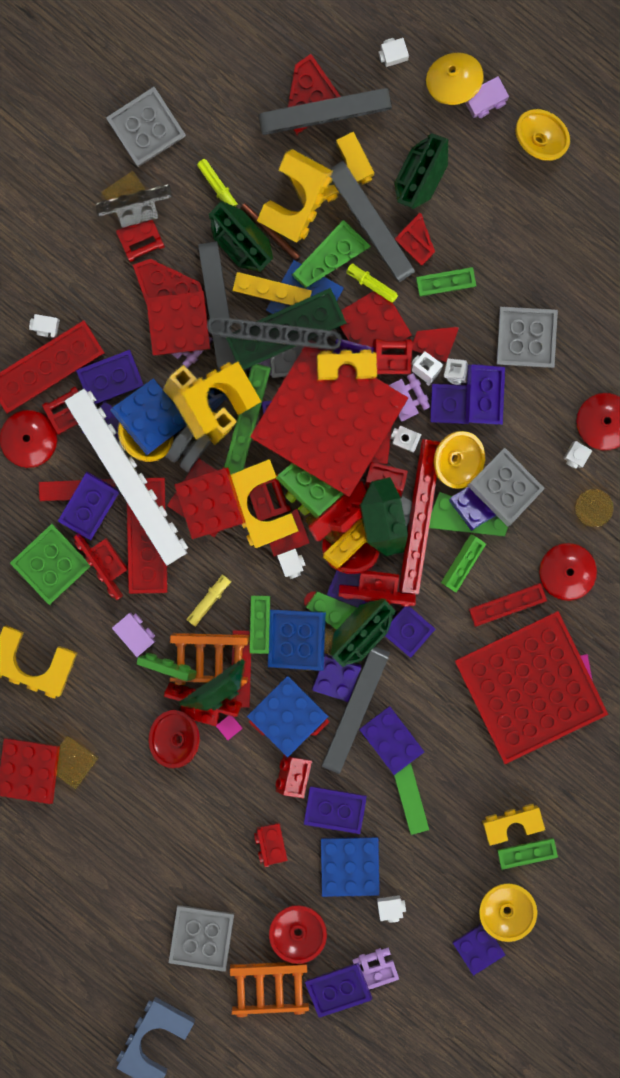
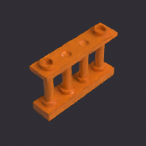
[170,633,249,686]
[230,962,309,1017]

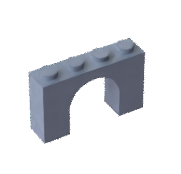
[116,997,195,1078]

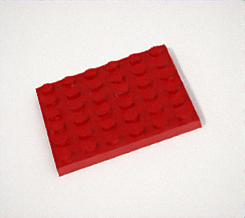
[250,339,409,497]
[454,611,609,764]

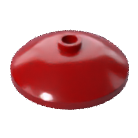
[576,393,620,450]
[0,410,57,468]
[322,523,379,574]
[539,543,597,600]
[149,710,200,768]
[269,905,327,964]

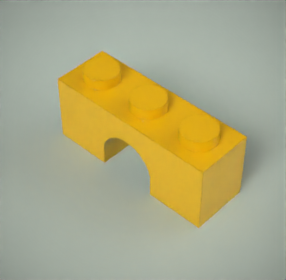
[317,350,377,380]
[482,804,545,846]

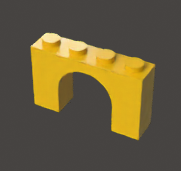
[288,132,374,209]
[257,149,332,243]
[172,362,261,439]
[162,365,237,445]
[231,459,298,548]
[0,625,77,699]

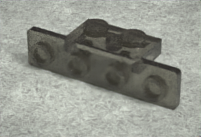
[95,184,172,228]

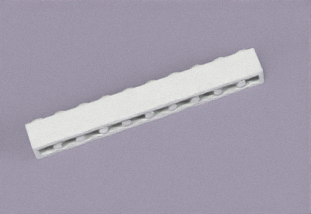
[65,389,188,565]

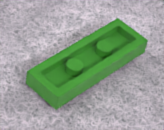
[416,267,476,297]
[441,534,486,592]
[250,596,270,654]
[137,653,197,681]
[497,838,558,870]

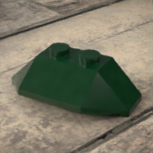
[394,133,448,209]
[209,201,274,272]
[360,477,408,556]
[330,598,395,667]
[178,658,246,711]

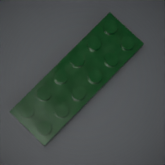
[226,288,347,371]

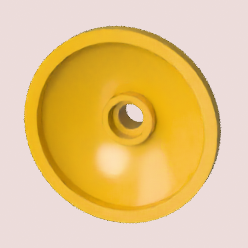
[426,53,484,105]
[515,109,570,161]
[118,422,174,462]
[434,431,485,489]
[479,883,537,942]

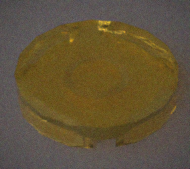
[575,489,614,527]

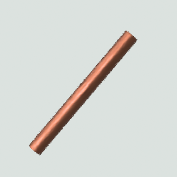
[240,203,301,261]

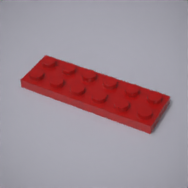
[0,320,105,414]
[127,478,168,594]

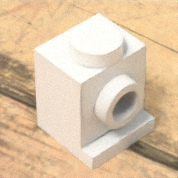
[29,314,60,338]
[411,351,443,386]
[444,359,468,385]
[390,426,422,453]

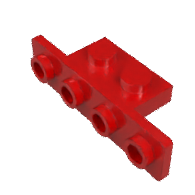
[309,481,367,541]
[73,534,128,600]
[338,571,416,607]
[164,682,242,726]

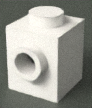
[378,38,409,67]
[563,441,592,469]
[277,549,305,579]
[377,895,406,923]

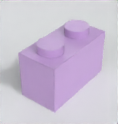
[465,76,509,118]
[112,612,156,657]

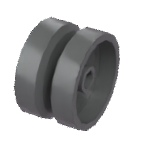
[166,425,212,472]

